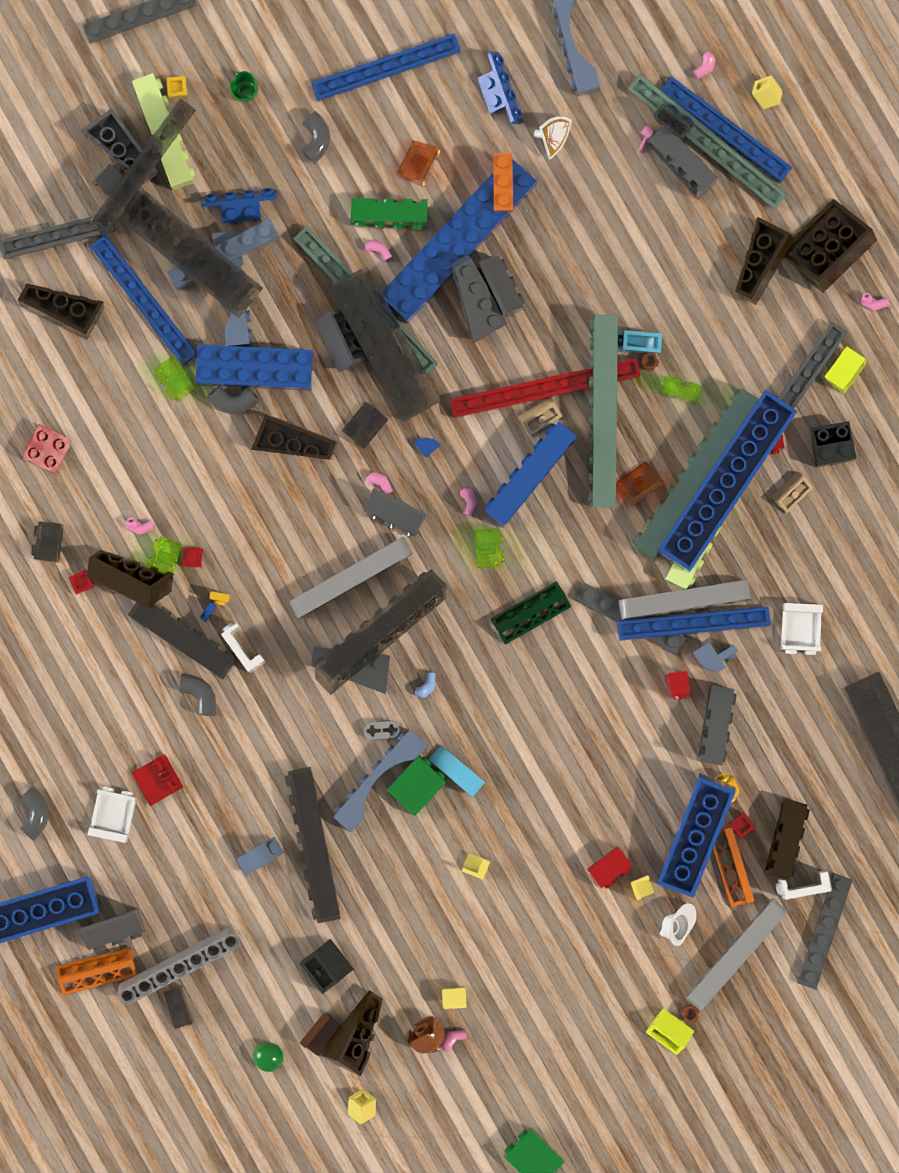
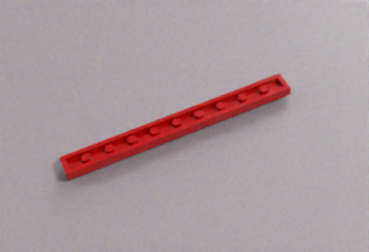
[450,358,641,418]

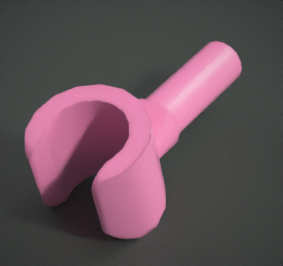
[638,125,654,153]

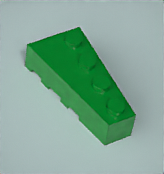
[350,198,428,231]

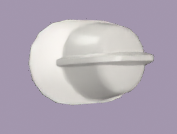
[660,903,696,946]

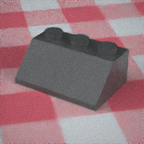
[478,256,525,319]
[315,304,378,372]
[364,488,426,538]
[79,909,145,952]

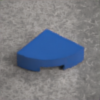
[414,438,441,457]
[200,602,217,622]

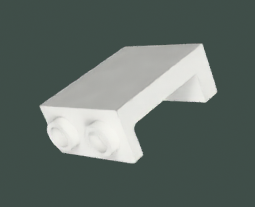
[781,603,823,655]
[221,623,266,673]
[87,786,137,843]
[776,870,832,899]

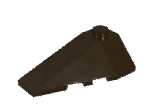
[322,991,383,1076]

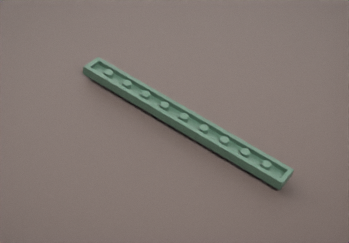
[628,73,788,209]
[293,226,438,377]

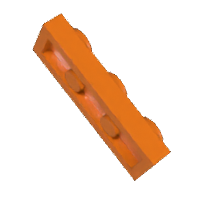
[493,153,513,212]

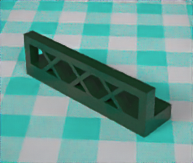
[491,581,571,645]

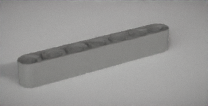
[289,537,413,619]
[619,580,751,620]
[686,898,788,1011]
[118,928,239,1005]

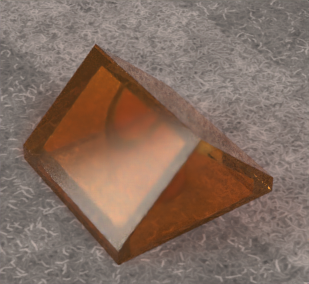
[397,140,440,187]
[616,462,665,507]

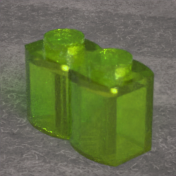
[154,356,196,402]
[660,376,702,404]
[475,528,504,569]
[146,536,183,574]

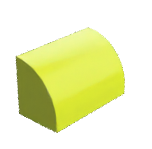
[825,347,867,394]
[645,1008,694,1055]

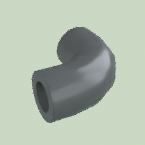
[302,111,330,164]
[206,385,260,414]
[179,674,216,716]
[20,786,49,841]

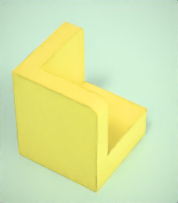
[752,75,782,109]
[462,853,490,879]
[629,875,654,901]
[442,987,467,1009]
[348,1089,376,1124]

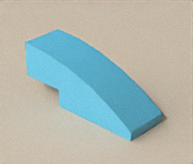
[617,330,662,353]
[429,745,485,797]

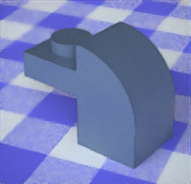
[692,642,738,671]
[236,837,284,876]

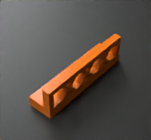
[713,827,754,907]
[56,947,138,995]

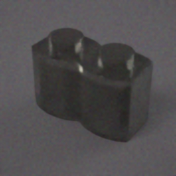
[653,102,695,139]
[31,521,64,563]

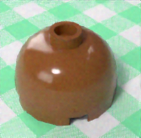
[406,1016,445,1054]

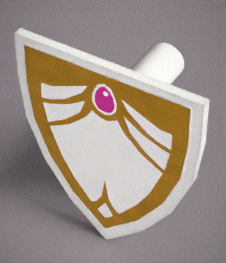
[534,116,572,160]

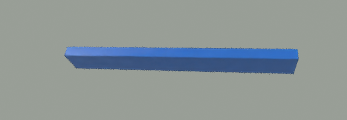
[311,33,461,102]
[661,76,793,183]
[90,235,197,366]
[616,607,771,641]

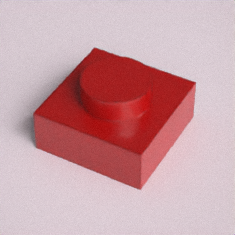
[182,547,203,568]
[69,570,94,595]
[729,812,756,839]

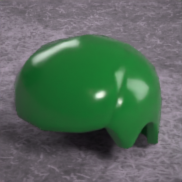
[230,71,258,102]
[253,1042,284,1072]

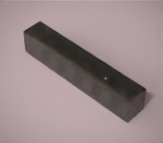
[128,602,237,680]

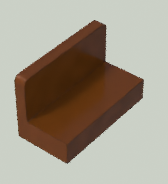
[300,1012,341,1056]

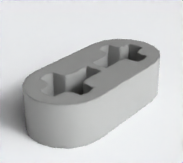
[364,721,400,740]

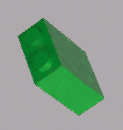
[387,756,446,816]
[504,1127,565,1173]

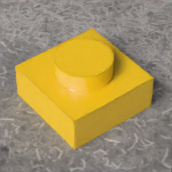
[166,76,188,98]
[209,592,231,606]

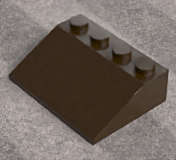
[784,198,877,293]

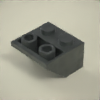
[811,421,856,468]
[299,938,354,995]

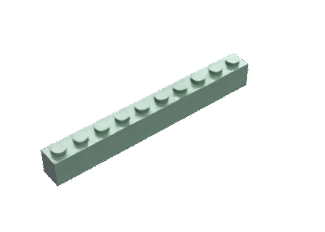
[588,315,618,508]
[633,388,758,560]

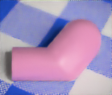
[693,52,715,79]
[365,240,392,262]
[861,293,889,311]
[367,472,393,494]
[460,488,478,517]
[126,517,155,535]
[441,1030,466,1052]

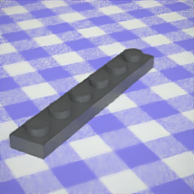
[83,0,197,44]
[0,212,115,260]
[779,322,847,408]
[576,583,686,655]
[797,873,853,990]

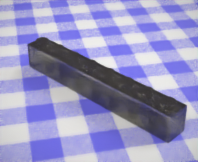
[88,98,196,235]
[285,767,341,923]

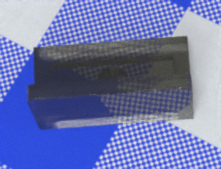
[342,402,388,449]
[163,986,194,1029]

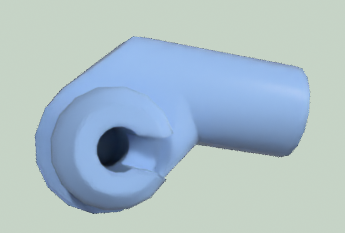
[415,672,435,698]

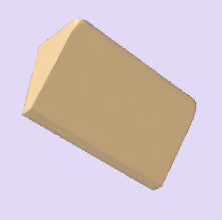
[518,397,563,437]
[771,471,814,514]

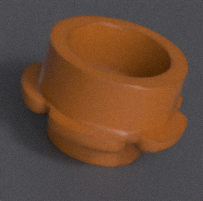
[640,353,659,371]
[680,1004,699,1023]

